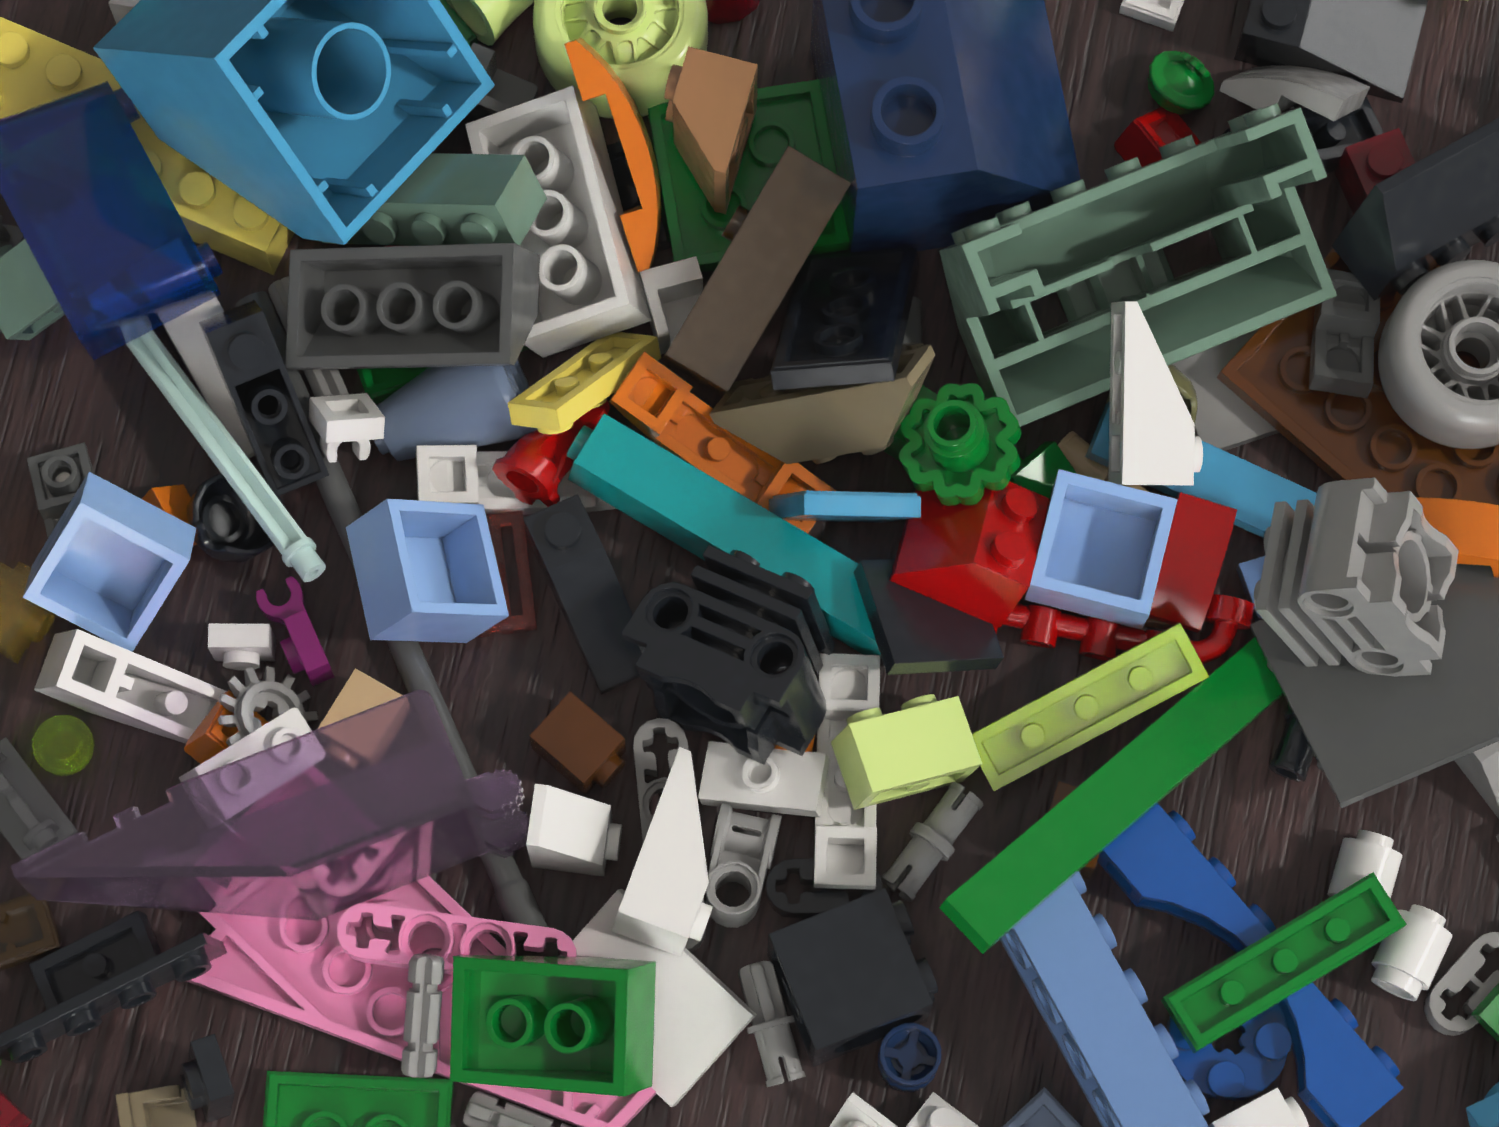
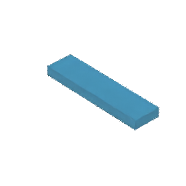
[1085,401,1317,538]

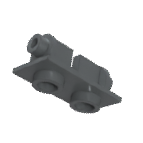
[0,737,78,868]

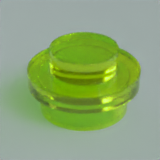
[32,715,95,776]

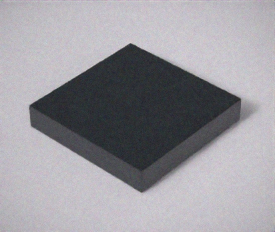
[853,559,1004,675]

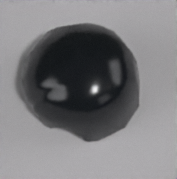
[187,473,283,563]

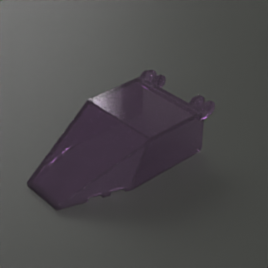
[11,690,530,921]

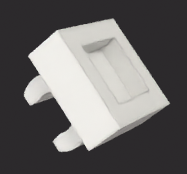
[308,393,385,463]

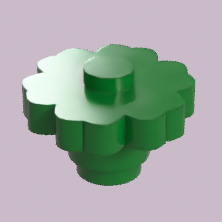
[899,383,1022,506]

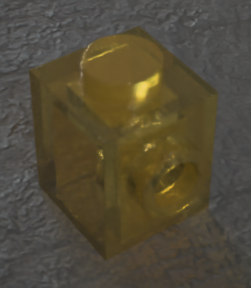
[0,561,56,663]

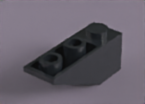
[199,300,329,497]

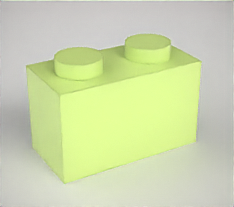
[831,694,982,810]

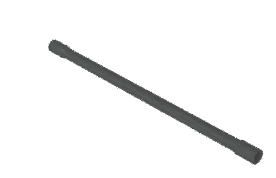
[235,291,548,946]

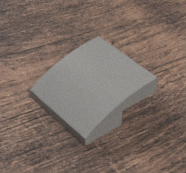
[1219,65,1370,121]

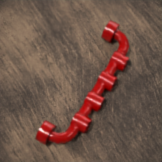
[993,594,1255,664]

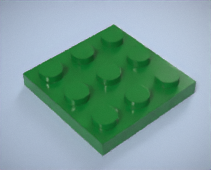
[648,79,849,272]

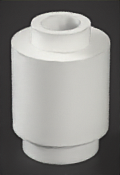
[1327,830,1403,899]
[1371,904,1453,1001]

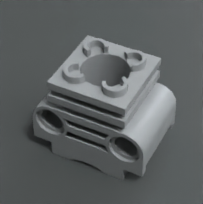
[1254,478,1459,677]

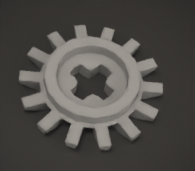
[218,666,318,746]

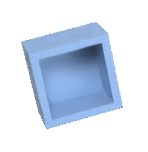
[1024,469,1177,630]
[23,472,197,652]
[346,499,509,643]

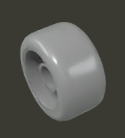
[1378,260,1499,449]

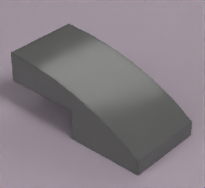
[1309,269,1380,398]

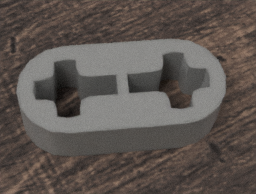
[1424,932,1499,1036]

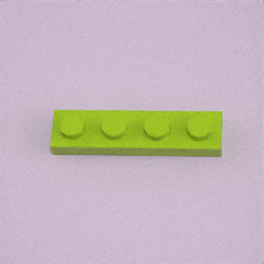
[972,623,1209,791]

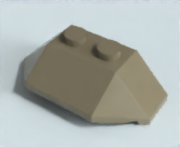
[709,342,935,464]

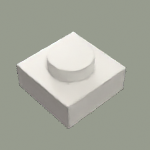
[208,623,276,670]

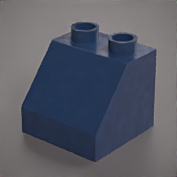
[810,0,1081,252]

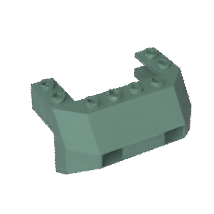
[939,103,1337,427]

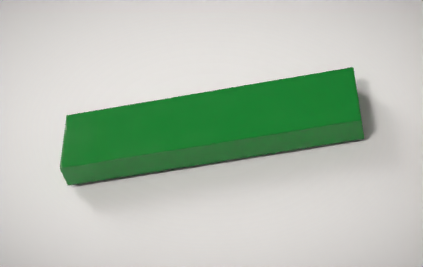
[1161,872,1407,1053]

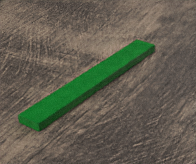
[939,637,1283,954]

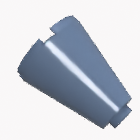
[374,359,537,461]

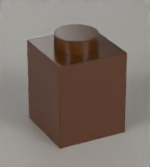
[529,691,626,795]

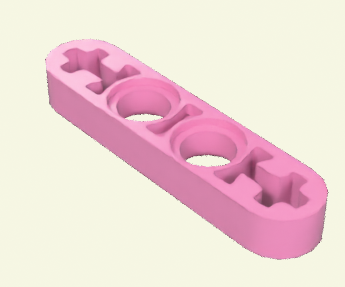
[337,903,577,975]

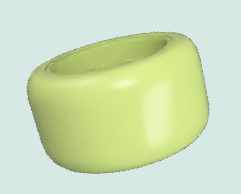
[533,0,708,119]

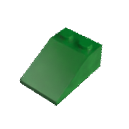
[450,955,656,1097]

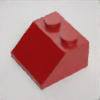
[890,481,1050,628]

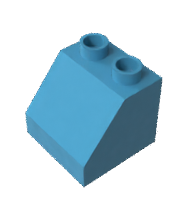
[93,0,495,245]

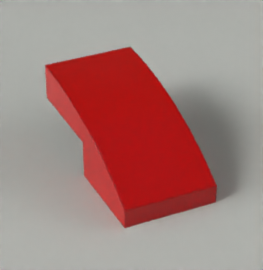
[1148,492,1237,633]

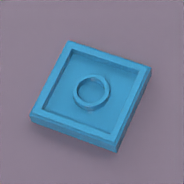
[769,490,921,523]

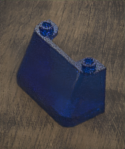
[0,81,223,360]

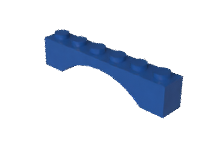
[1097,803,1404,1127]

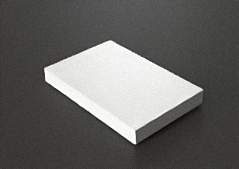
[559,889,757,1107]

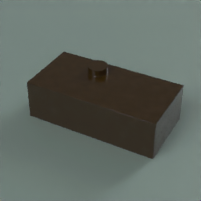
[662,146,851,396]

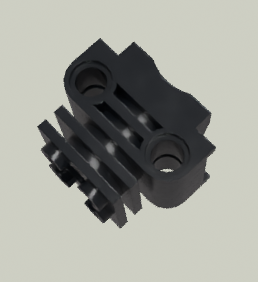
[622,545,835,765]

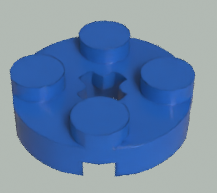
[1167,1003,1292,1101]

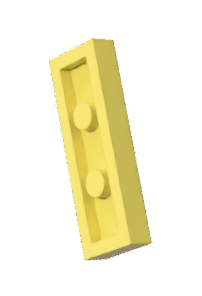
[508,332,661,434]

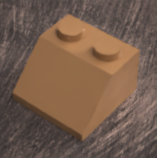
[664,46,758,214]

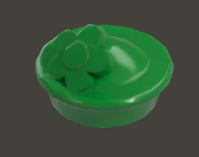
[1148,51,1215,115]

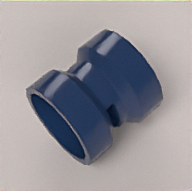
[878,1023,941,1092]

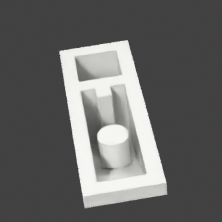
[1108,301,1203,486]
[34,629,227,744]
[611,747,713,957]

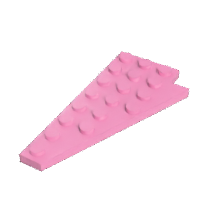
[173,766,656,1127]

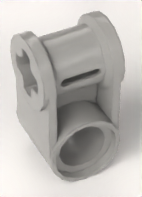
[705,803,782,928]

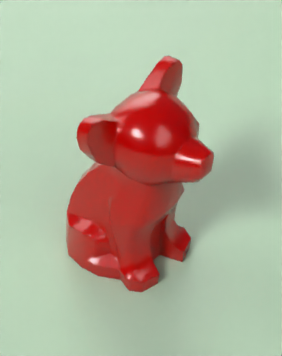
[492,401,610,507]

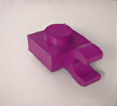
[256,576,335,686]

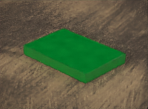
[263,1071,454,1127]

